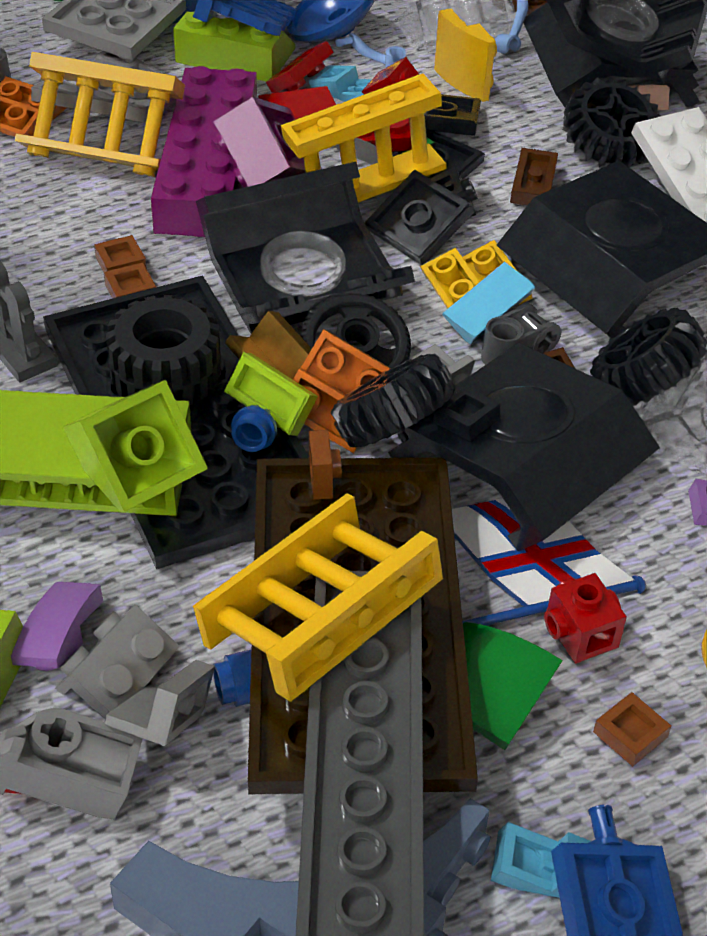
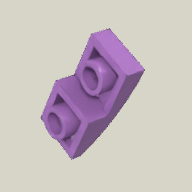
[11,582,103,671]

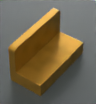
[225,311,312,379]

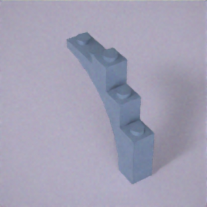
[110,798,491,936]

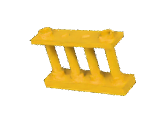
[15,52,185,177]
[281,73,446,203]
[193,493,443,702]

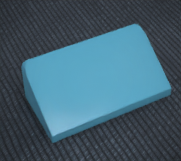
[442,262,535,344]

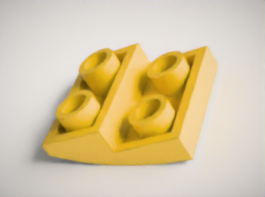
[434,8,497,102]
[420,240,533,309]

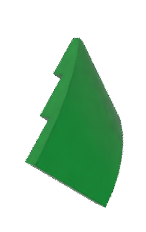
[463,622,563,750]

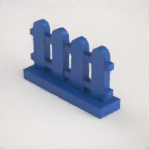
[193,0,297,36]

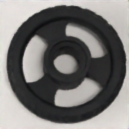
[301,293,411,369]

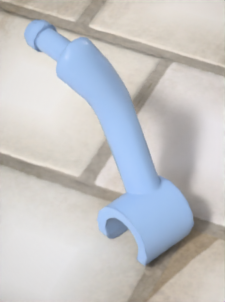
[495,0,529,54]
[335,33,406,67]

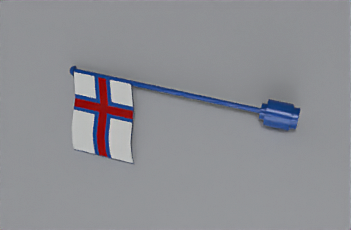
[213,498,646,707]

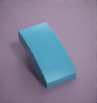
[308,65,372,102]
[491,822,591,898]

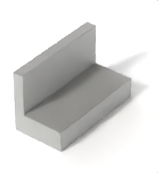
[104,660,215,746]

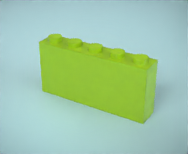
[0,390,191,516]

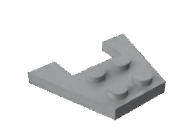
[31,51,176,122]

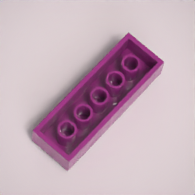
[151,66,257,237]

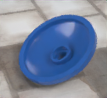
[287,0,375,43]

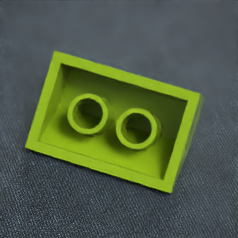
[173,11,296,82]

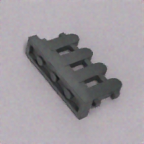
[0,260,58,383]

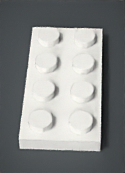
[631,107,707,222]

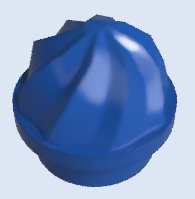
[231,405,277,452]

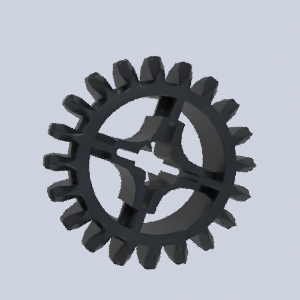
[562,77,661,168]
[590,308,707,406]
[331,354,456,448]

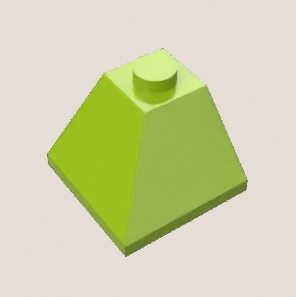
[63,380,208,513]

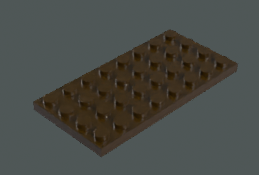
[248,458,478,795]

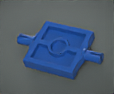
[551,804,683,936]

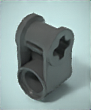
[481,303,562,365]

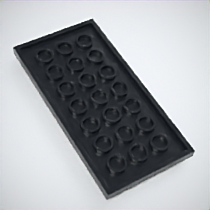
[43,275,309,570]

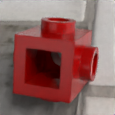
[544,573,627,664]

